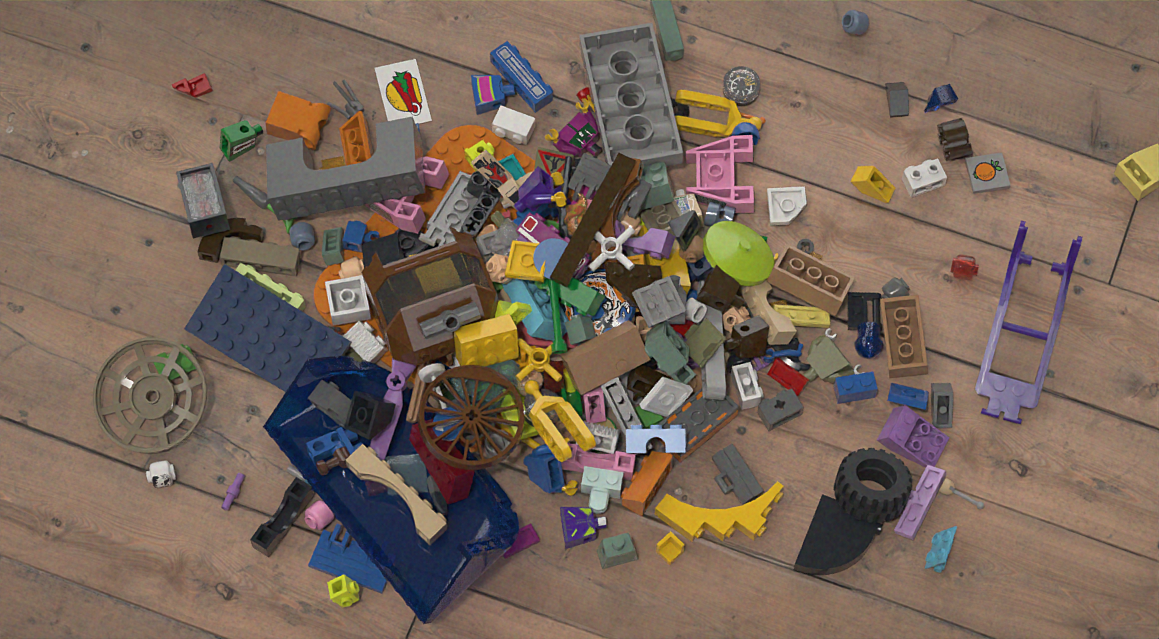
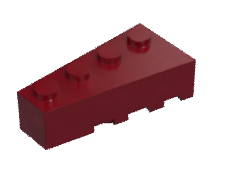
[409,419,475,504]

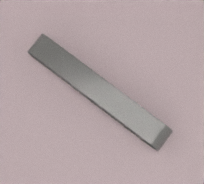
[697,281,726,400]

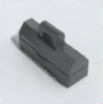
[712,444,764,505]

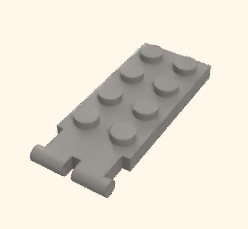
[419,171,478,247]

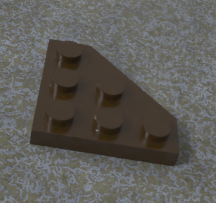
[605,262,662,318]

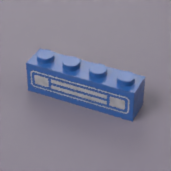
[490,41,553,113]

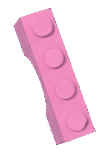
[561,443,636,480]

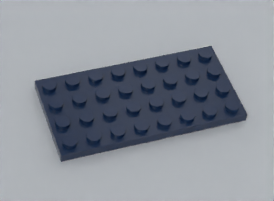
[184,264,352,408]

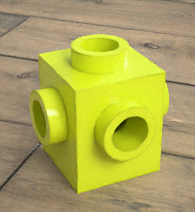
[327,574,360,608]

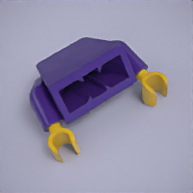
[514,166,566,213]

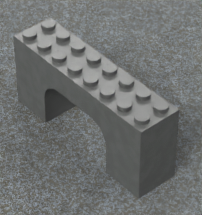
[266,116,425,221]

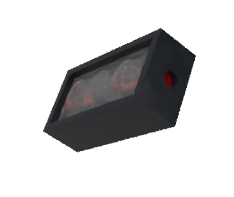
[176,163,230,239]

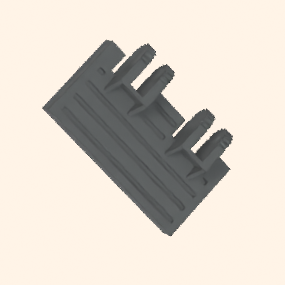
[567,153,652,222]

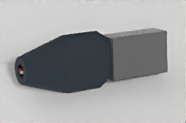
[427,475,447,516]

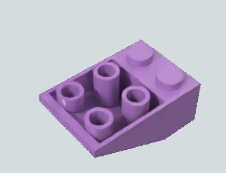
[877,405,949,468]

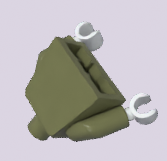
[803,328,865,383]

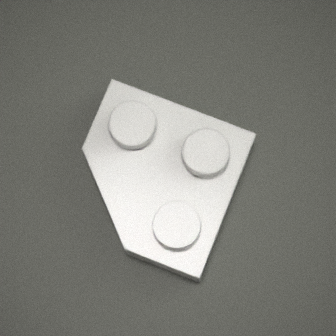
[767,186,806,226]

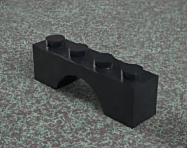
[250,477,314,558]

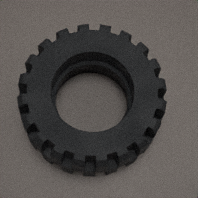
[833,448,913,523]

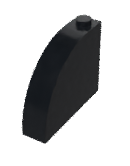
[793,494,883,576]

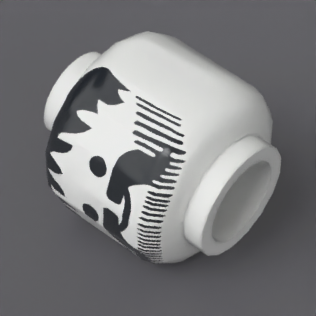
[146,460,176,488]

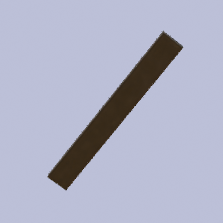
[550,152,636,287]

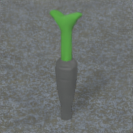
[233,176,298,234]

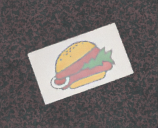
[375,59,432,124]

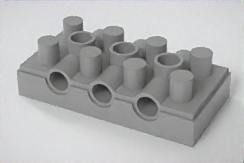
[579,23,683,168]

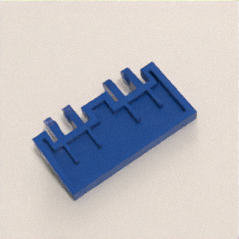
[308,524,397,594]

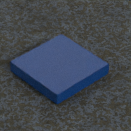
[887,383,929,410]

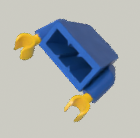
[523,438,578,496]

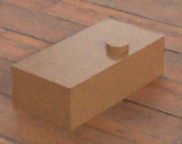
[767,244,855,316]
[880,295,928,378]
[560,320,650,395]

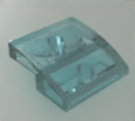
[385,454,428,496]

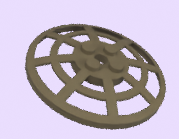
[93,337,208,453]

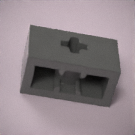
[757,389,804,431]

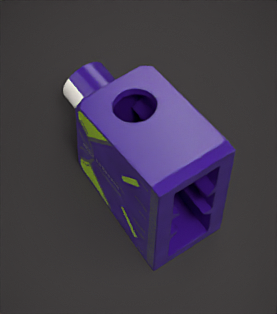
[560,507,607,549]

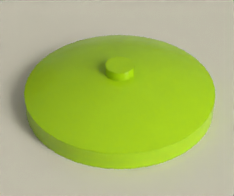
[703,221,774,286]

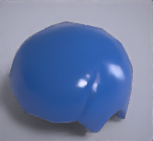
[731,122,760,145]

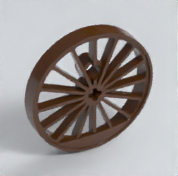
[418,365,524,470]

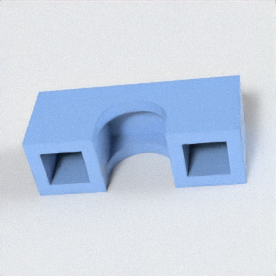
[626,425,687,453]

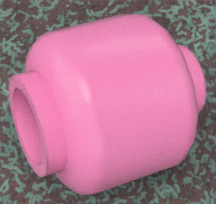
[305,500,334,530]

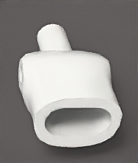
[685,298,707,323]

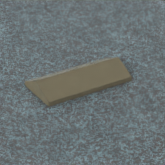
[639,200,683,236]

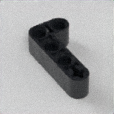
[459,171,501,240]

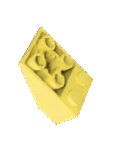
[1114,143,1159,201]

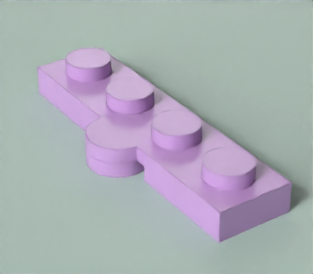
[894,465,946,540]

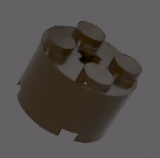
[937,118,972,160]

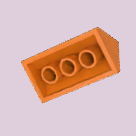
[339,111,373,166]

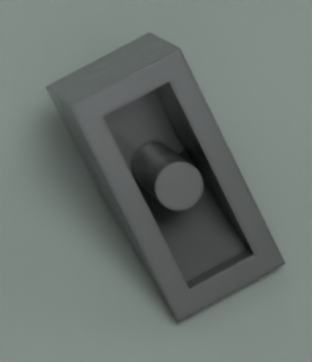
[930,383,954,428]

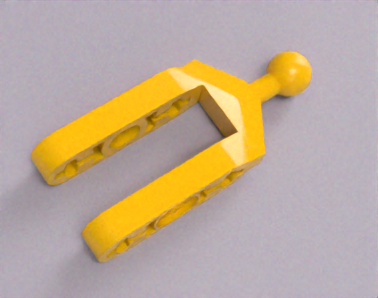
[675,90,762,138]
[524,380,596,462]

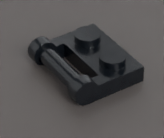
[847,292,882,332]

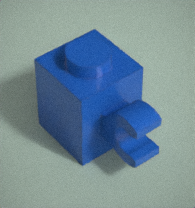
[342,221,380,253]

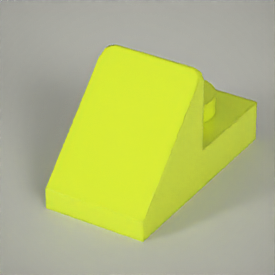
[495,300,532,326]

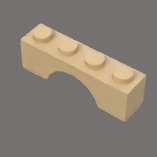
[739,280,797,345]

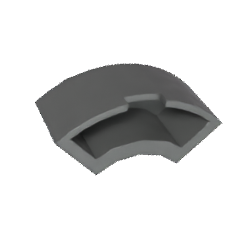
[308,380,352,430]

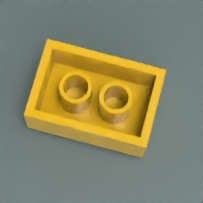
[454,314,519,367]

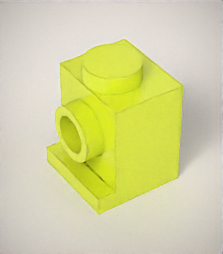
[464,140,495,172]

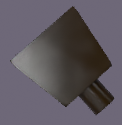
[696,265,745,312]
[723,315,769,359]

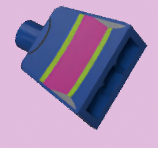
[471,75,515,115]

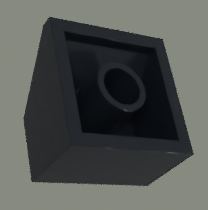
[344,391,396,439]

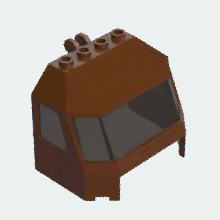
[361,227,499,366]

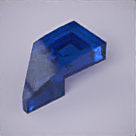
[924,84,958,113]

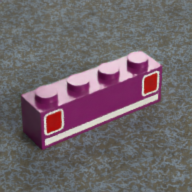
[515,212,592,280]

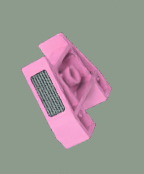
[686,135,754,213]
[365,157,449,234]

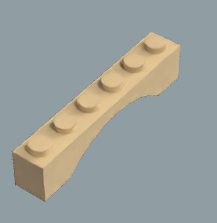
[346,444,447,545]

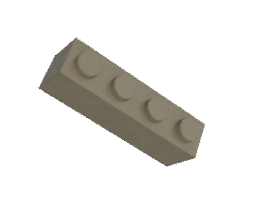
[220,237,301,277]

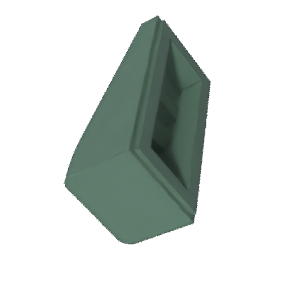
[322,227,344,266]

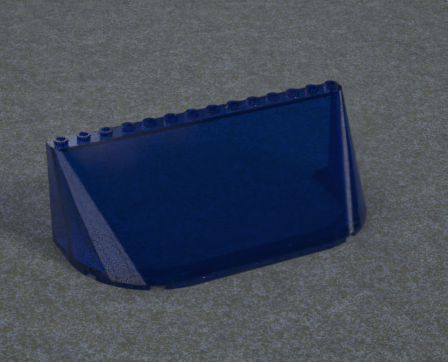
[263,356,519,624]

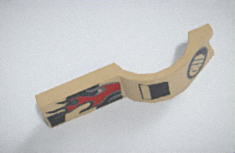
[472,150,520,211]

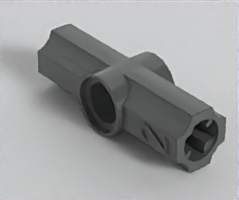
[419,302,481,340]

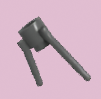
[327,80,364,119]

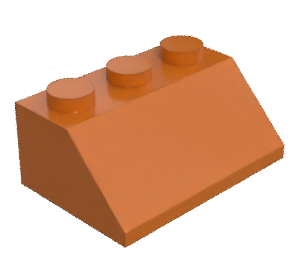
[621,451,673,516]

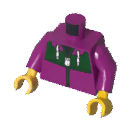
[545,99,602,158]

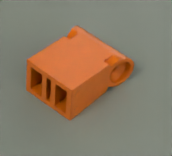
[266,91,331,150]

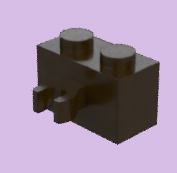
[627,364,671,401]

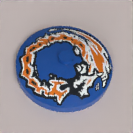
[561,269,636,336]

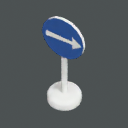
[418,363,464,441]

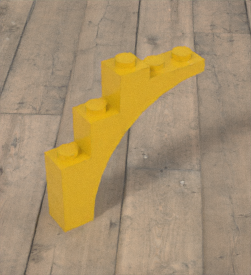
[654,481,784,542]

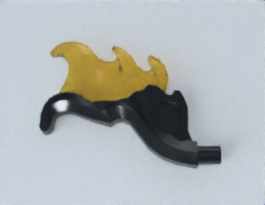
[548,193,587,239]

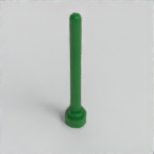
[549,279,567,354]

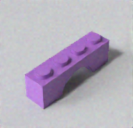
[594,220,675,260]

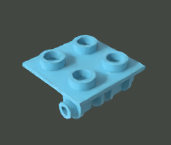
[925,526,957,573]

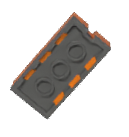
[656,388,739,463]

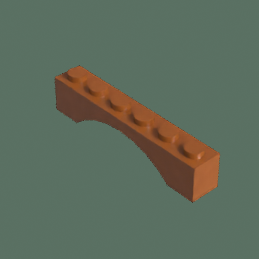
[592,158,644,269]

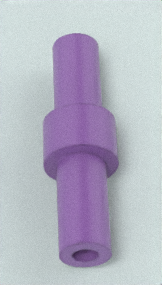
[221,473,245,511]

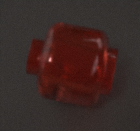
[950,254,979,281]

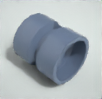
[704,202,736,227]

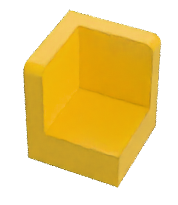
[656,531,685,565]

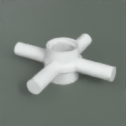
[588,226,635,272]

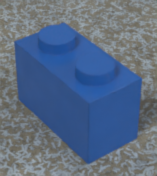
[833,371,877,404]

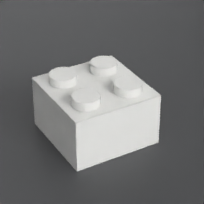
[325,275,371,326]

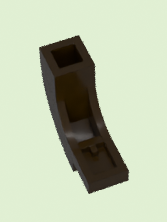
[197,218,264,263]

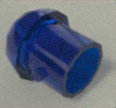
[854,322,884,359]

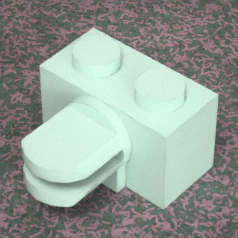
[581,466,623,514]

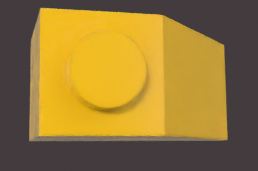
[850,166,895,203]

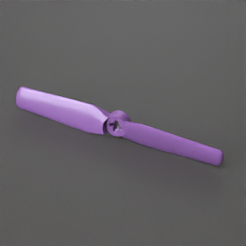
[370,299,423,461]

